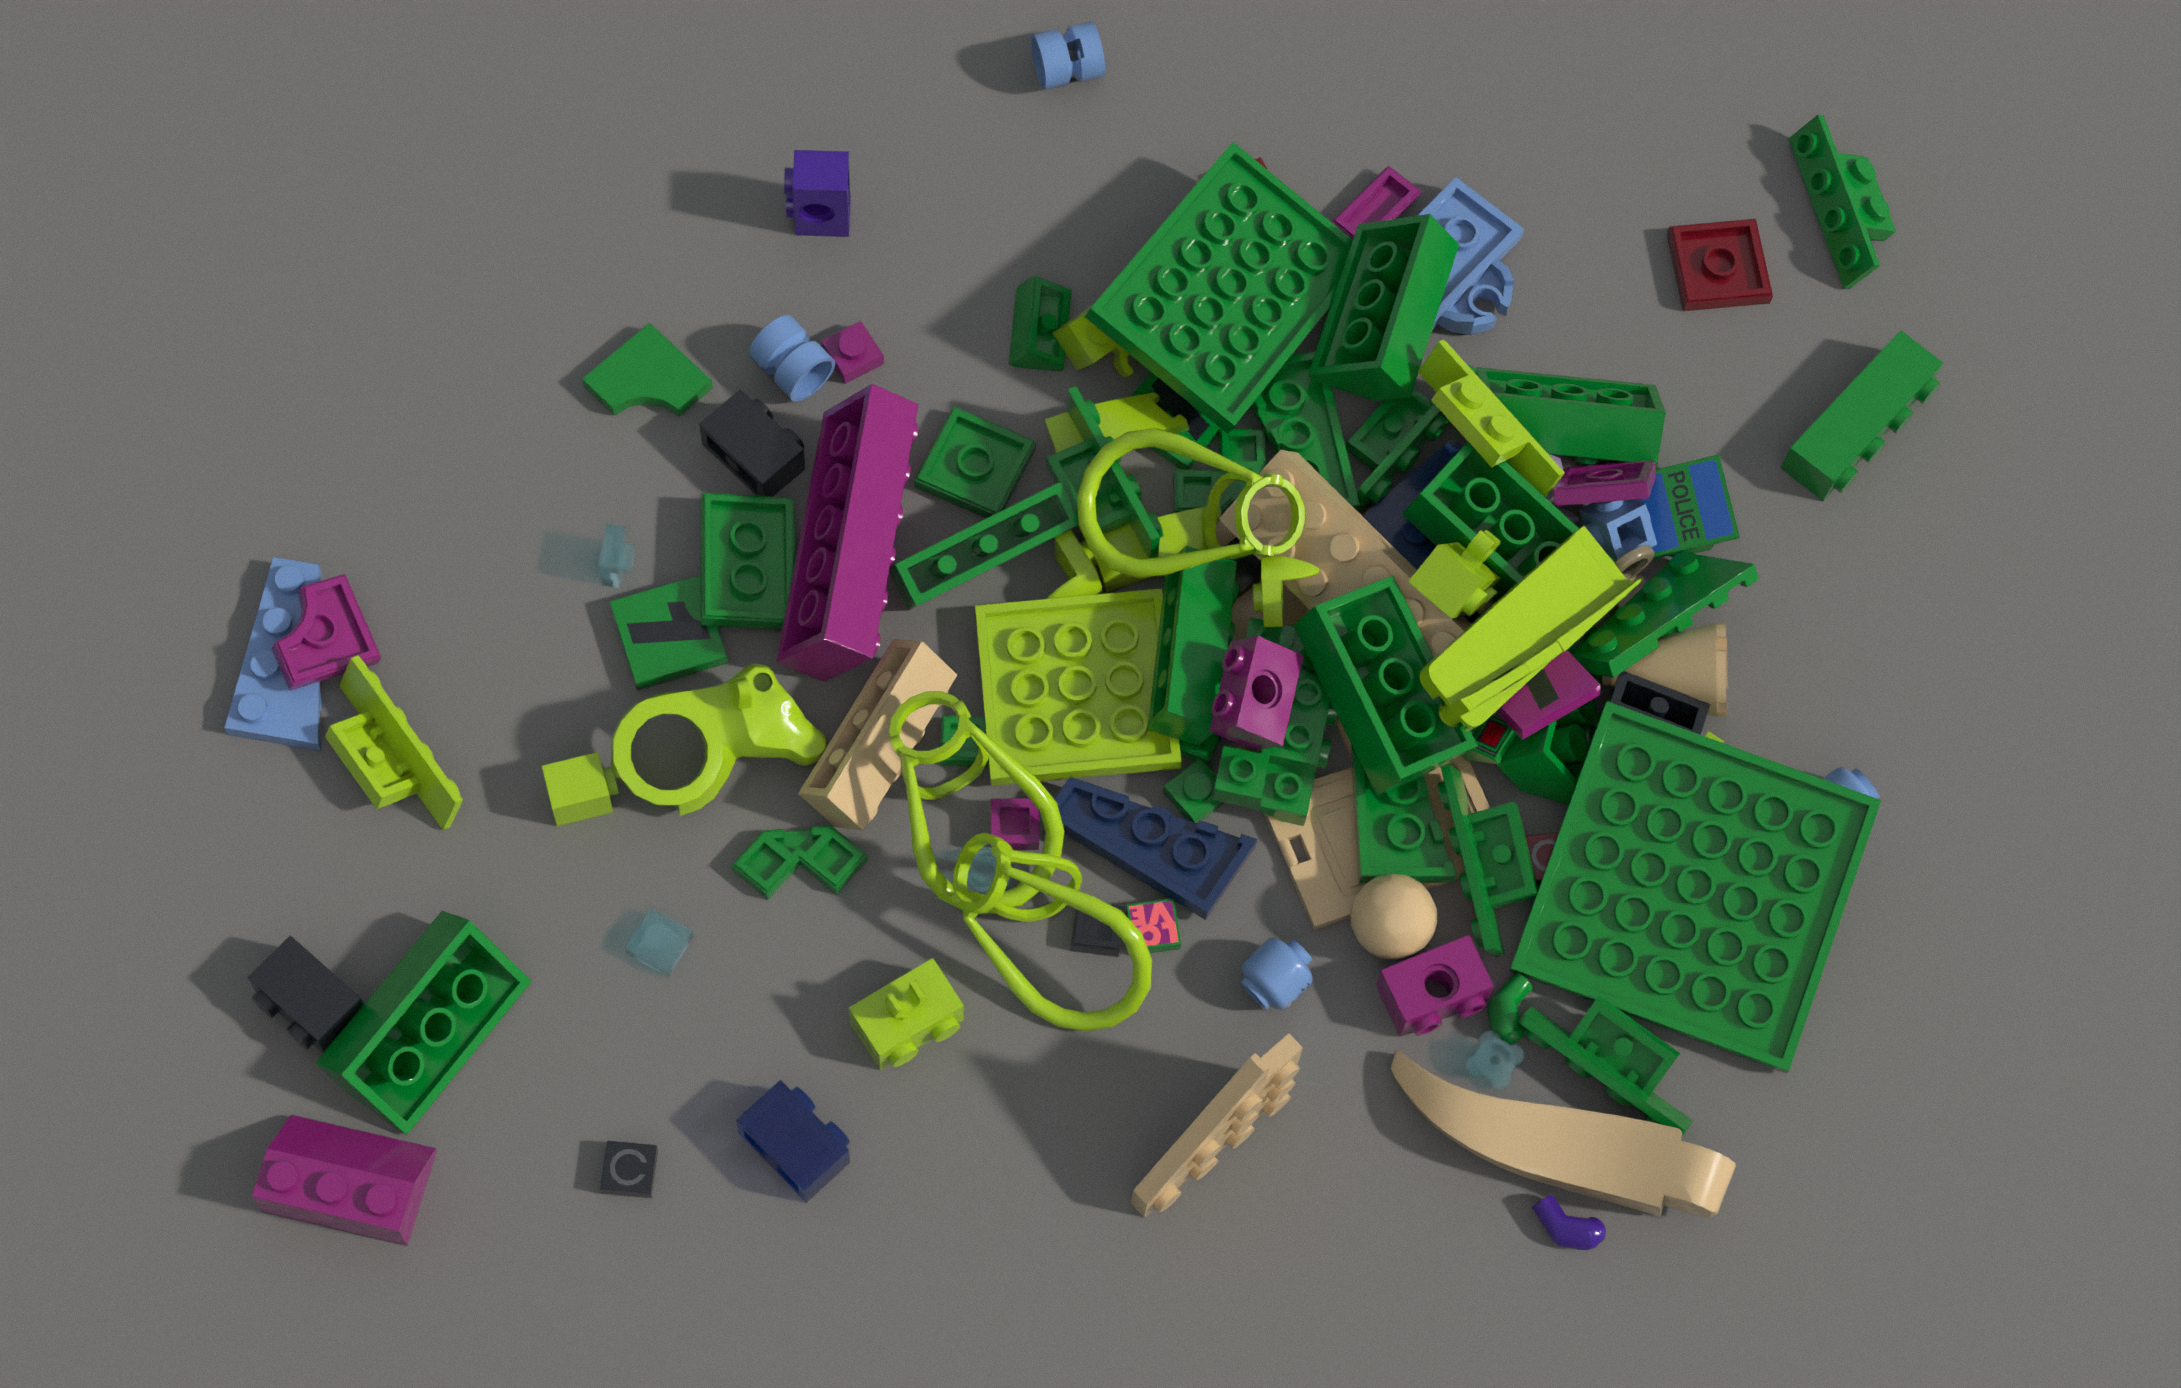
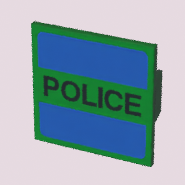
[1639,454,1740,559]

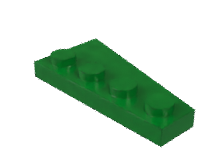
[1251,351,1360,512]
[1572,552,1759,678]
[1351,744,1457,883]

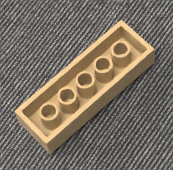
[1219,450,1471,657]

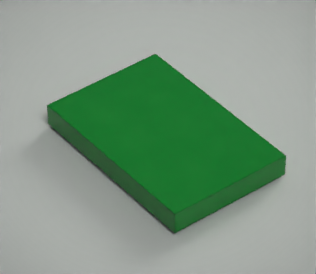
[700,493,795,629]

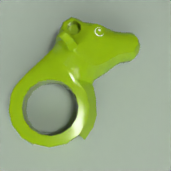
[611,663,827,817]

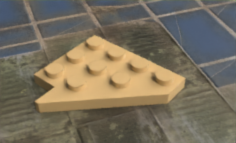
[1131,1033,1303,1217]

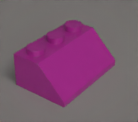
[251,1115,437,1246]

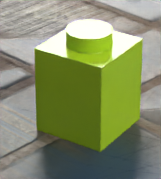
[542,752,619,826]

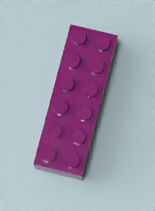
[776,384,919,682]

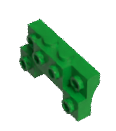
[1212,617,1337,826]

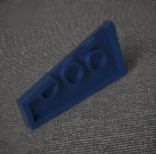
[1362,439,1463,570]
[1054,777,1257,920]

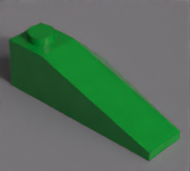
[1496,625,1603,805]

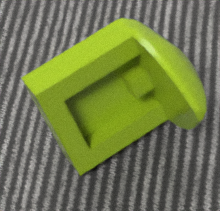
[1046,529,1103,599]
[1253,556,1319,627]

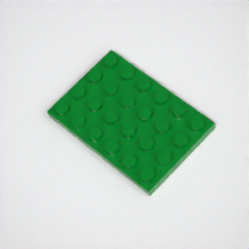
[1084,142,1353,434]

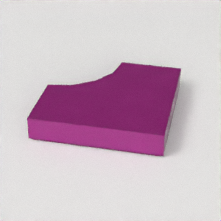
[272,574,381,691]

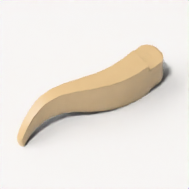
[1390,1051,1736,1218]

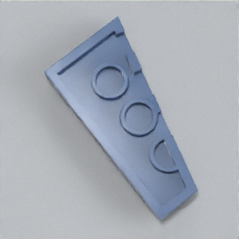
[224,557,322,751]

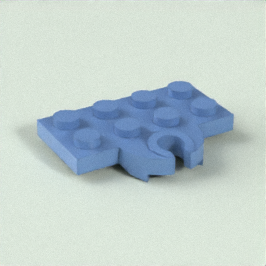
[1417,177,1525,335]

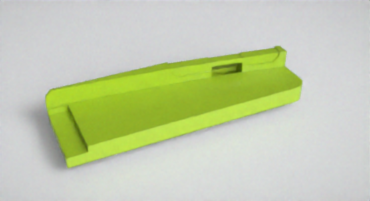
[1419,525,1641,732]

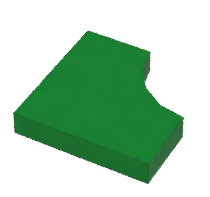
[582,323,713,416]

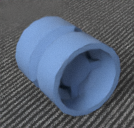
[1031,21,1105,90]
[749,315,835,402]

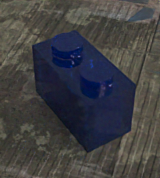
[736,1080,850,1203]

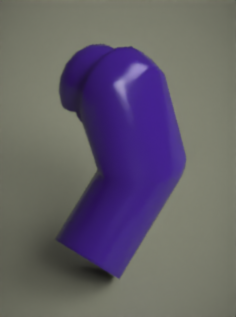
[1532,1195,1606,1250]

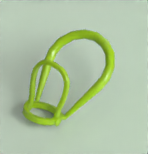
[1077,428,1305,578]
[889,691,1065,914]
[951,833,1152,1032]

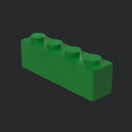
[1781,330,1944,501]
[889,481,1079,611]
[1147,546,1239,746]

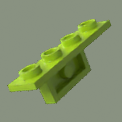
[1418,339,1565,498]
[325,655,463,830]

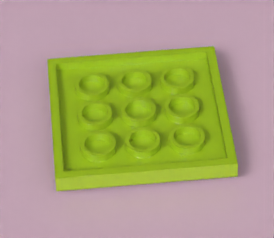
[975,588,1181,786]

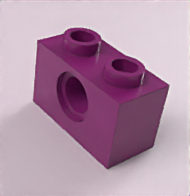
[1209,636,1304,751]
[1375,935,1494,1037]

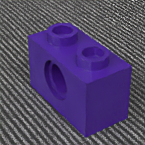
[784,150,851,237]

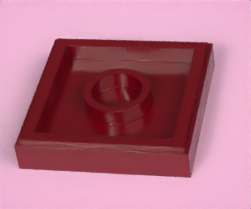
[1667,219,1773,311]

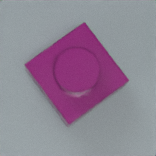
[821,321,884,384]
[990,798,1039,850]

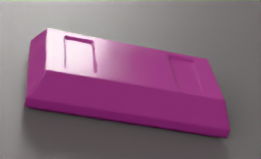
[1331,165,1422,239]

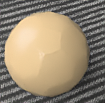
[1350,874,1437,960]

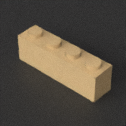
[798,639,957,830]

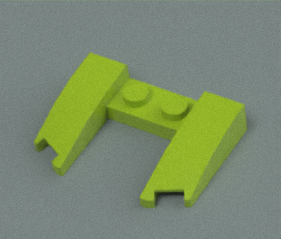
[1045,392,1221,592]

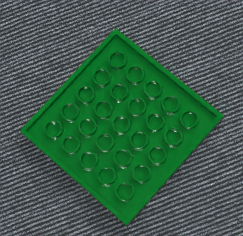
[1509,701,1882,1073]

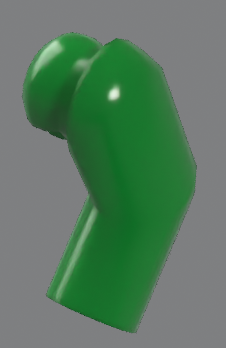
[1487,973,1533,1045]

